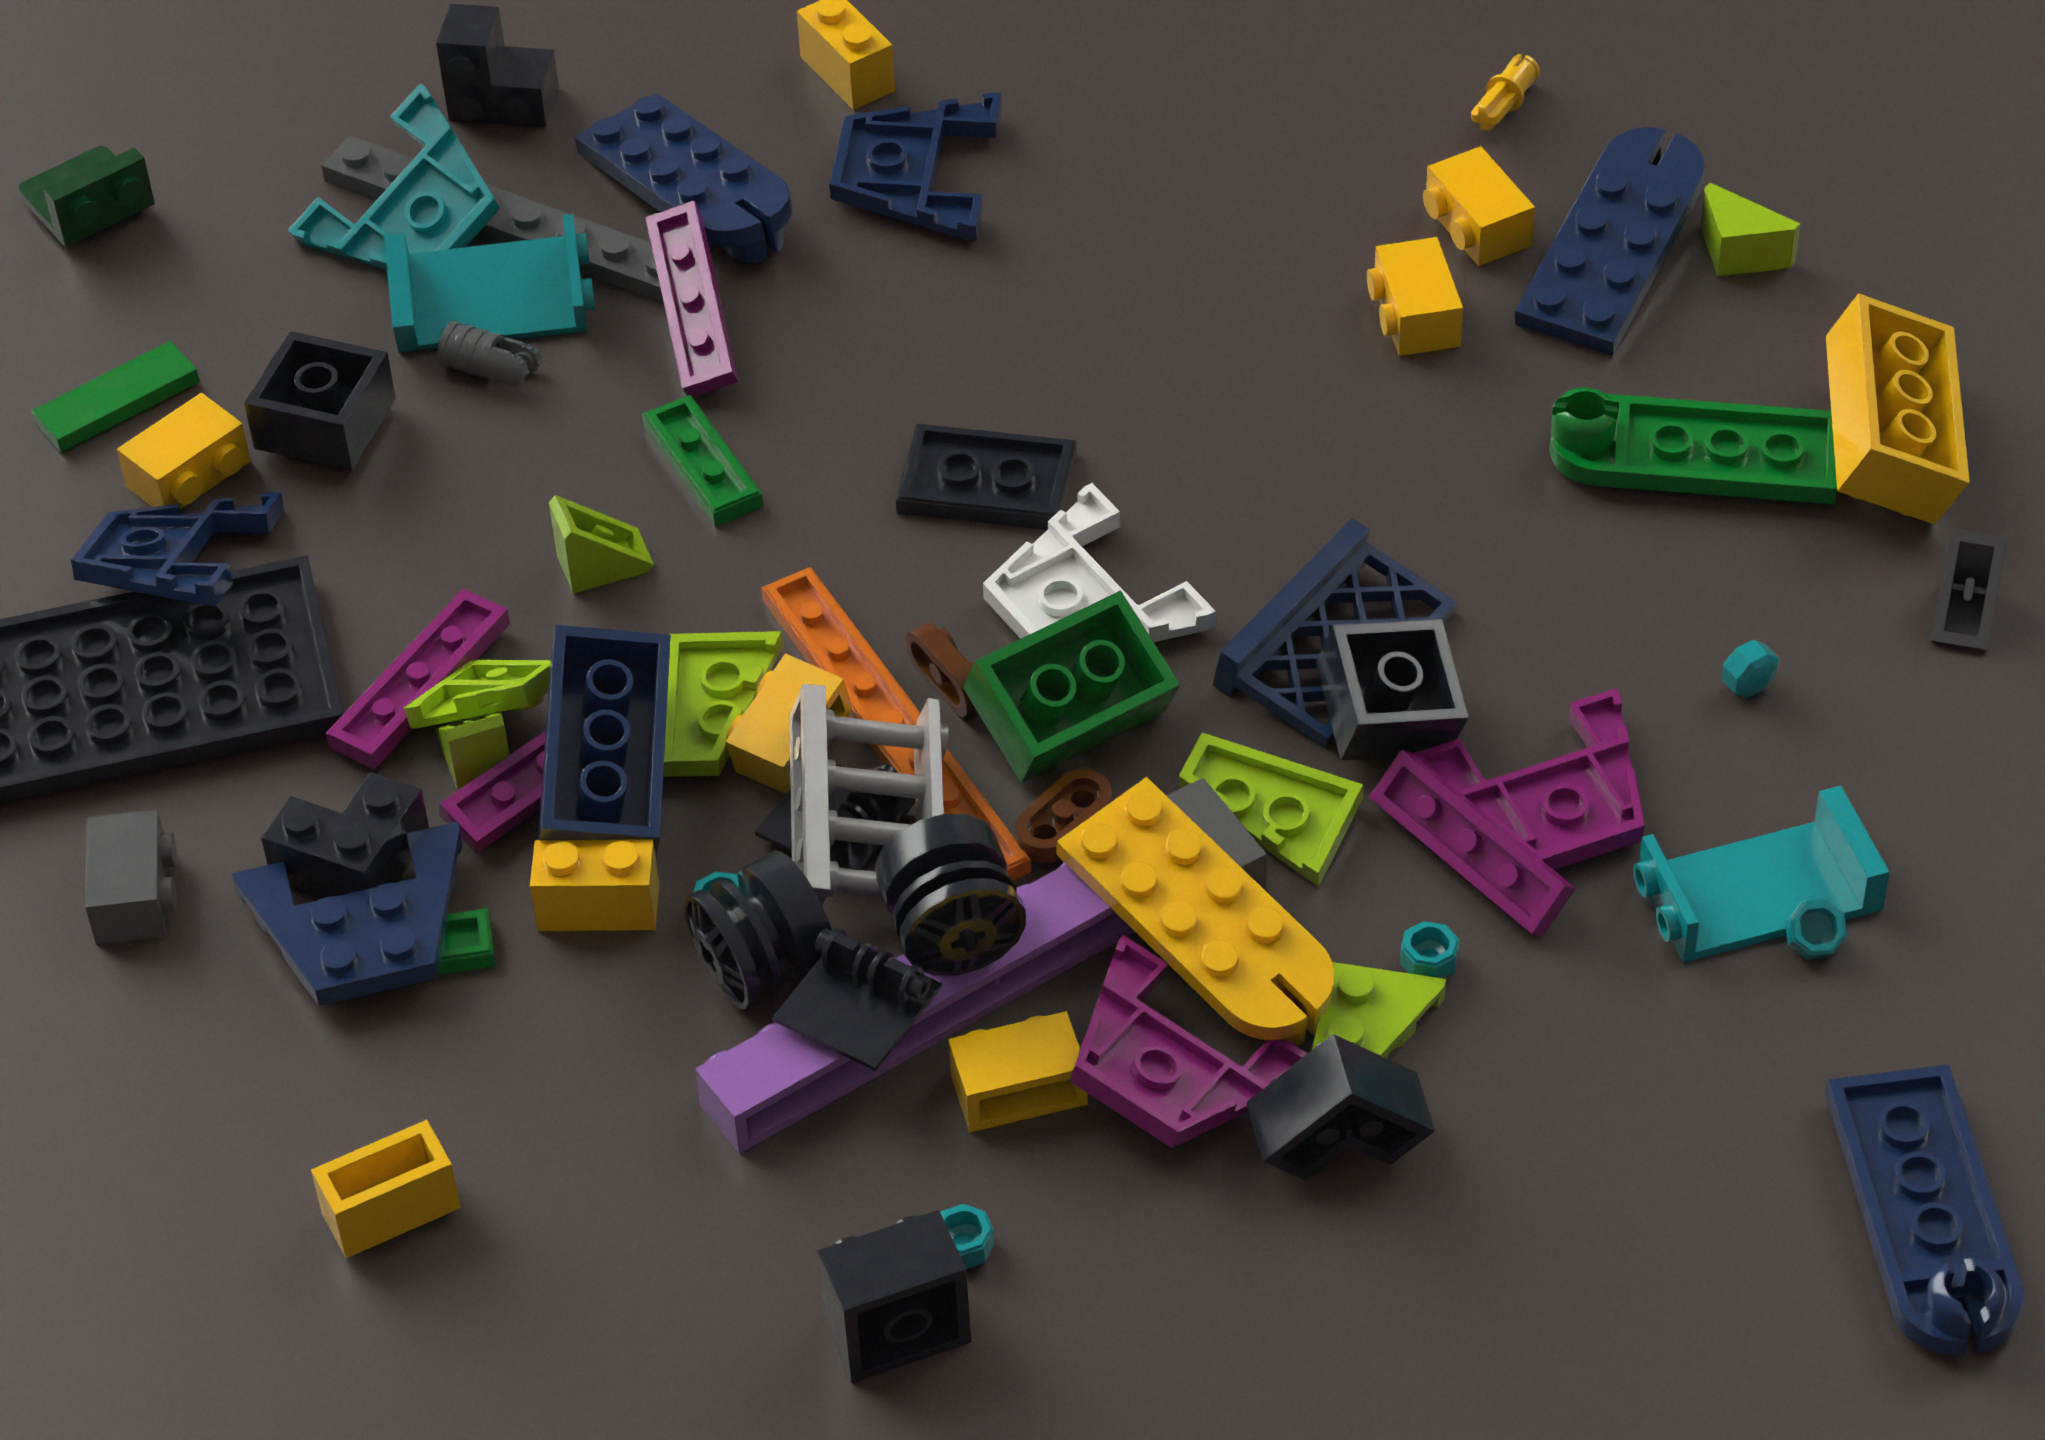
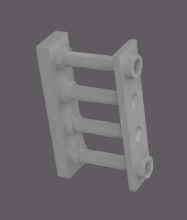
[789,684,949,906]

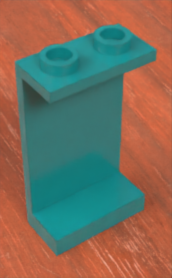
[384,214,595,353]
[1633,785,1890,963]

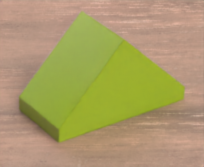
[1700,183,1801,277]
[549,495,654,594]
[434,713,510,791]

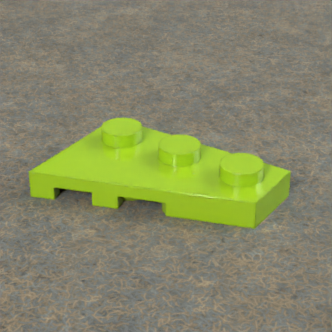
[663,631,783,777]
[1179,732,1363,887]

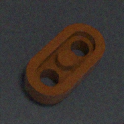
[905,622,976,717]
[1015,769,1112,863]

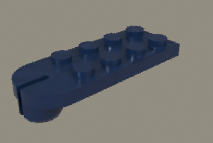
[574,93,793,265]
[1515,127,1705,356]
[1825,1065,2024,1356]

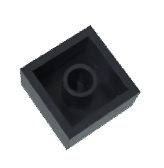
[244,331,396,471]
[1316,619,1469,760]
[817,1210,972,1383]

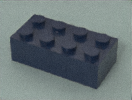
[538,625,671,856]

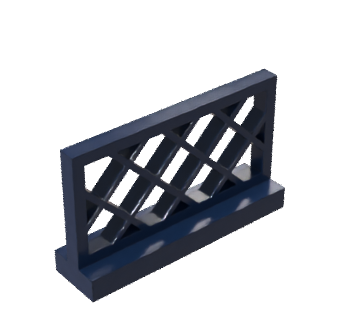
[1212,518,1457,748]

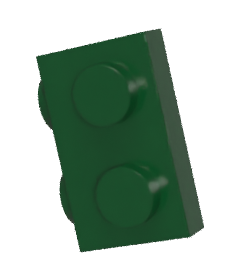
[18,146,155,247]

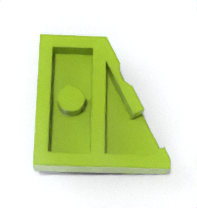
[404,660,550,728]
[1312,962,1446,1059]

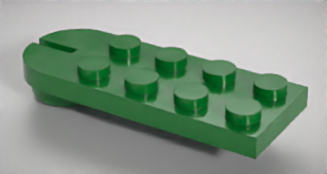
[1549,387,1837,504]

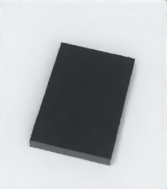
[896,424,1077,530]

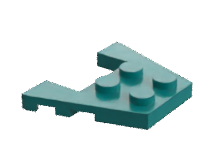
[288,83,501,270]

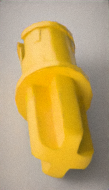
[1471,54,1540,131]

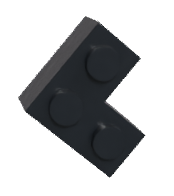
[436,4,559,127]
[261,772,429,899]
[1246,1034,1435,1180]

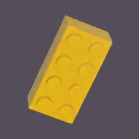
[1826,293,1970,525]

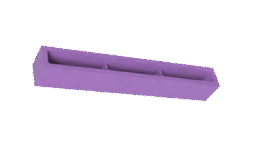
[695,862,1135,1154]

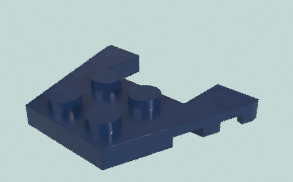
[829,92,1002,241]
[71,492,284,606]
[232,822,463,1006]

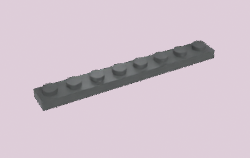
[321,136,664,303]

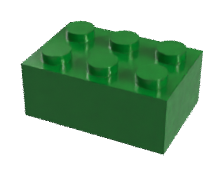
[963,590,1180,783]

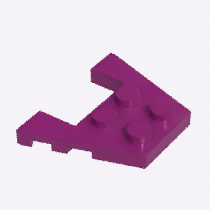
[1413,688,1645,870]
[1069,935,1308,1148]

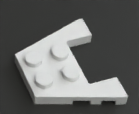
[983,483,1216,642]

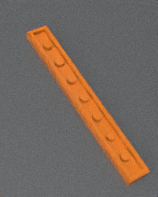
[761,567,1031,880]

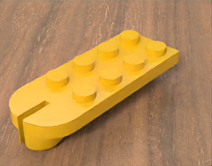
[1056,777,1334,1046]

